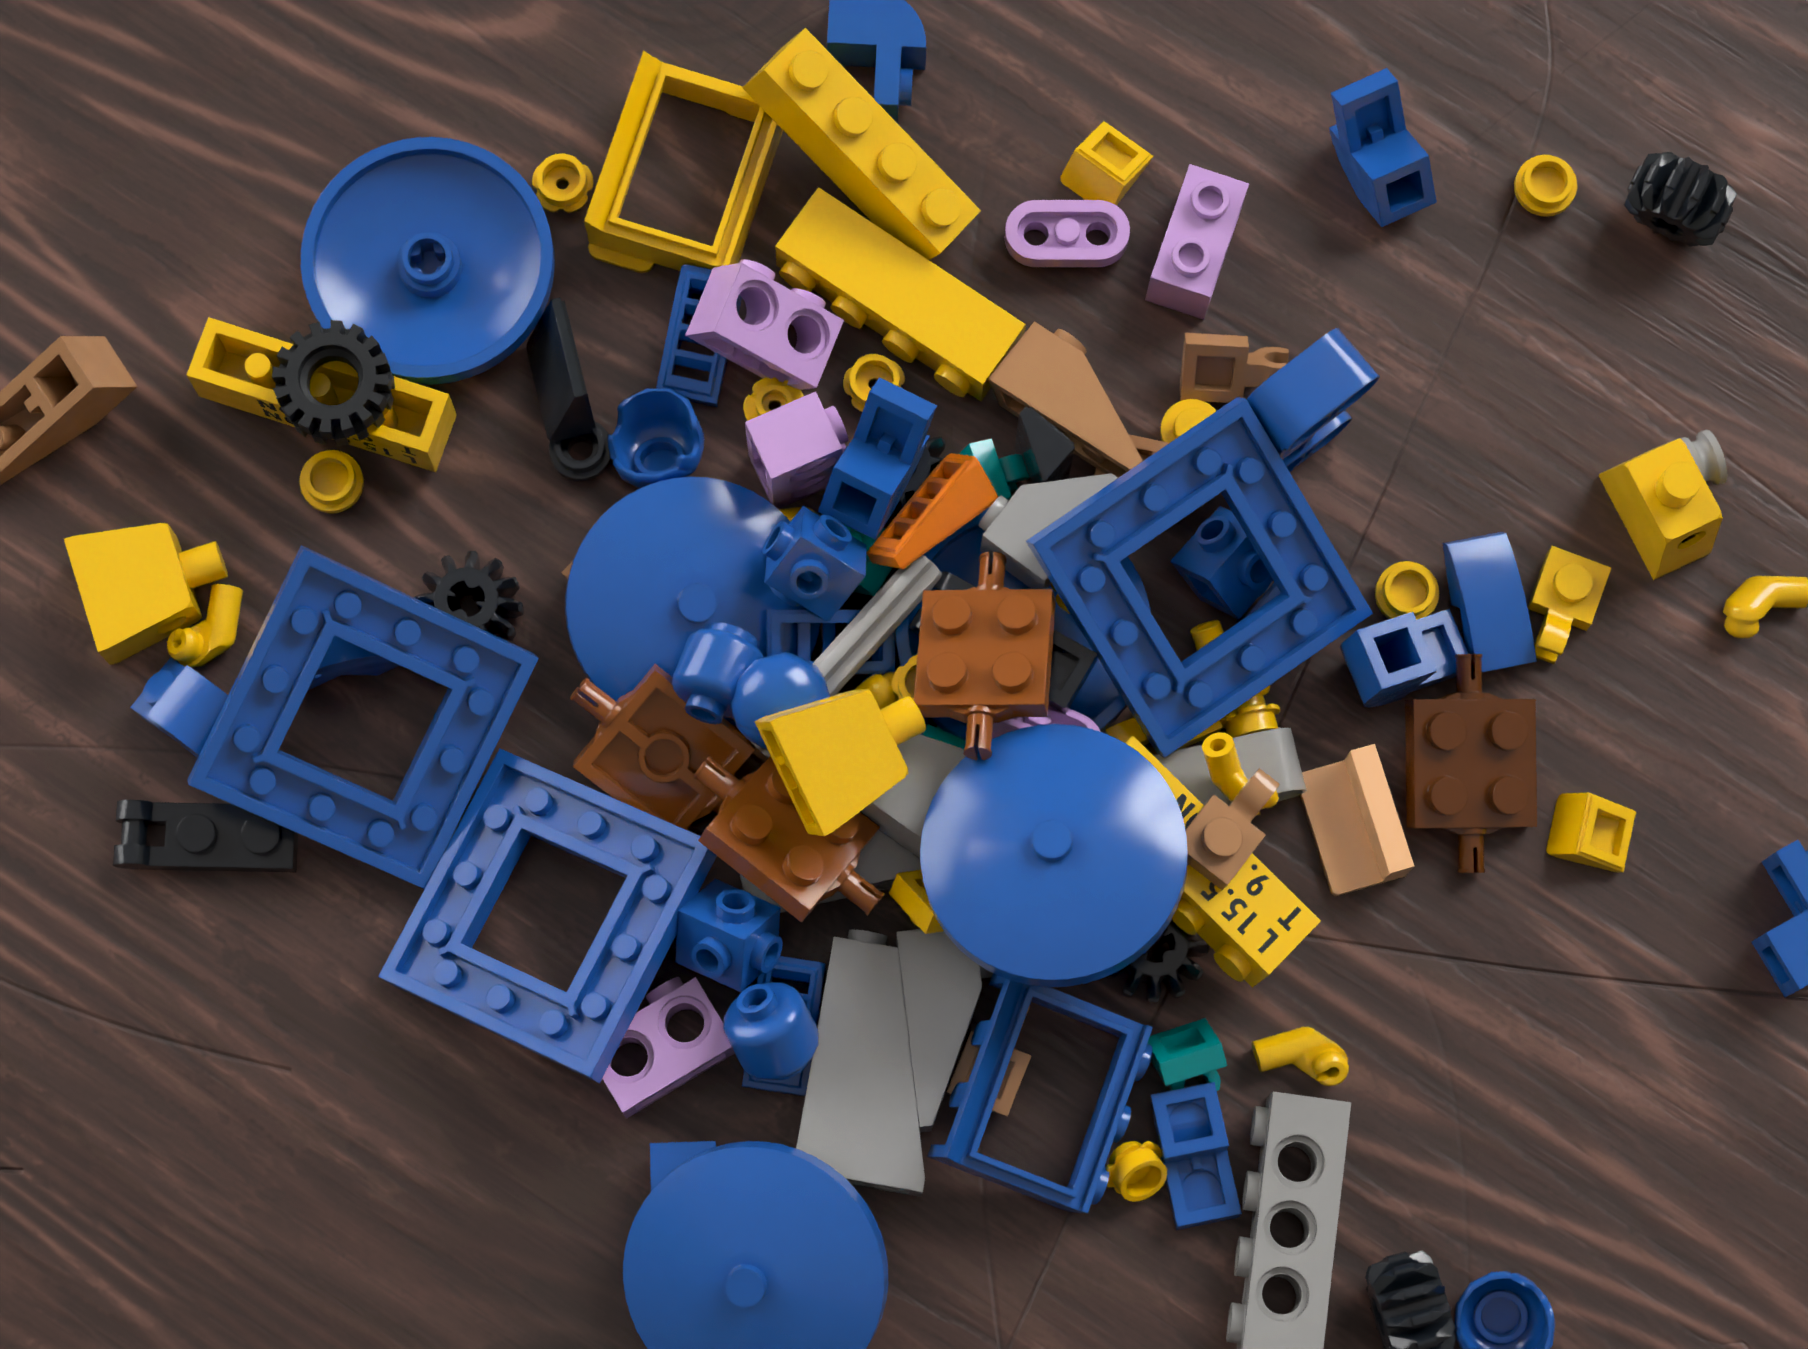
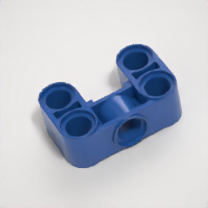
[1247,328,1380,472]

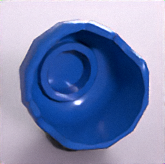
[607,388,705,489]
[731,652,830,750]
[1454,1271,1556,1349]

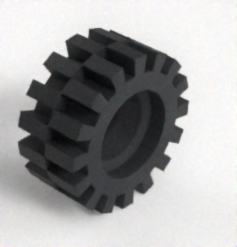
[272,320,395,446]

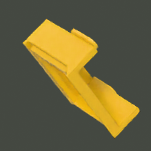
[584,50,783,273]

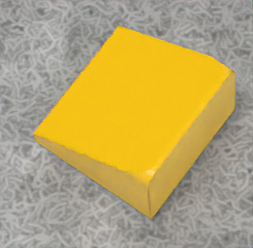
[1061,121,1153,206]
[1546,792,1636,873]

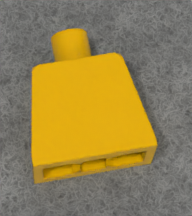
[1599,438,1723,580]
[64,523,228,665]
[754,689,926,836]

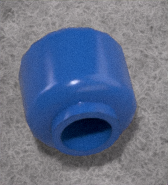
[672,623,764,724]
[723,982,819,1080]

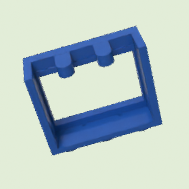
[927,973,1153,1213]

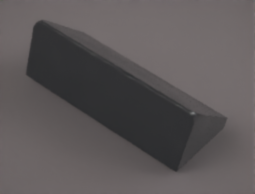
[526,297,596,442]
[1014,406,1075,484]

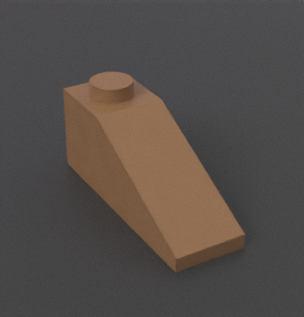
[988,321,1143,478]
[0,336,137,485]

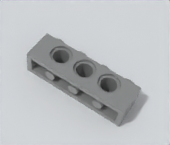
[1226,1091,1351,1349]

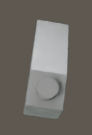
[896,929,993,1133]

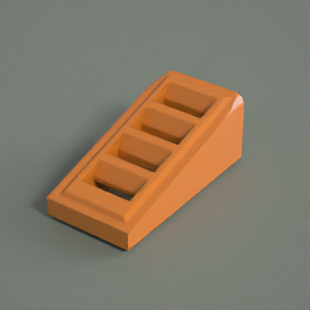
[866,453,999,569]

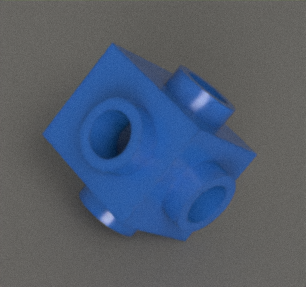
[762,506,867,622]
[1171,506,1273,619]
[675,879,783,992]

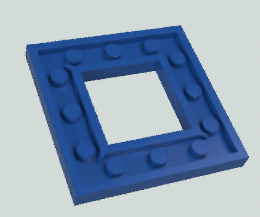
[1026,397,1373,758]
[187,545,539,889]
[378,748,717,1084]

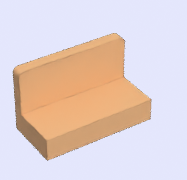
[1300,744,1414,896]

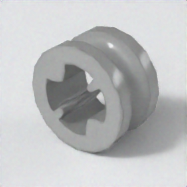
[1681,430,1727,485]

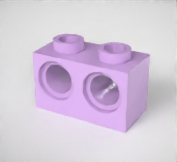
[1145,164,1249,320]
[685,259,844,390]
[745,391,849,509]
[602,977,735,1119]

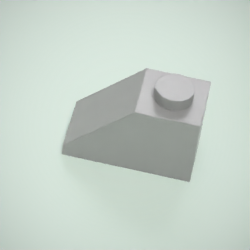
[979,473,1118,589]

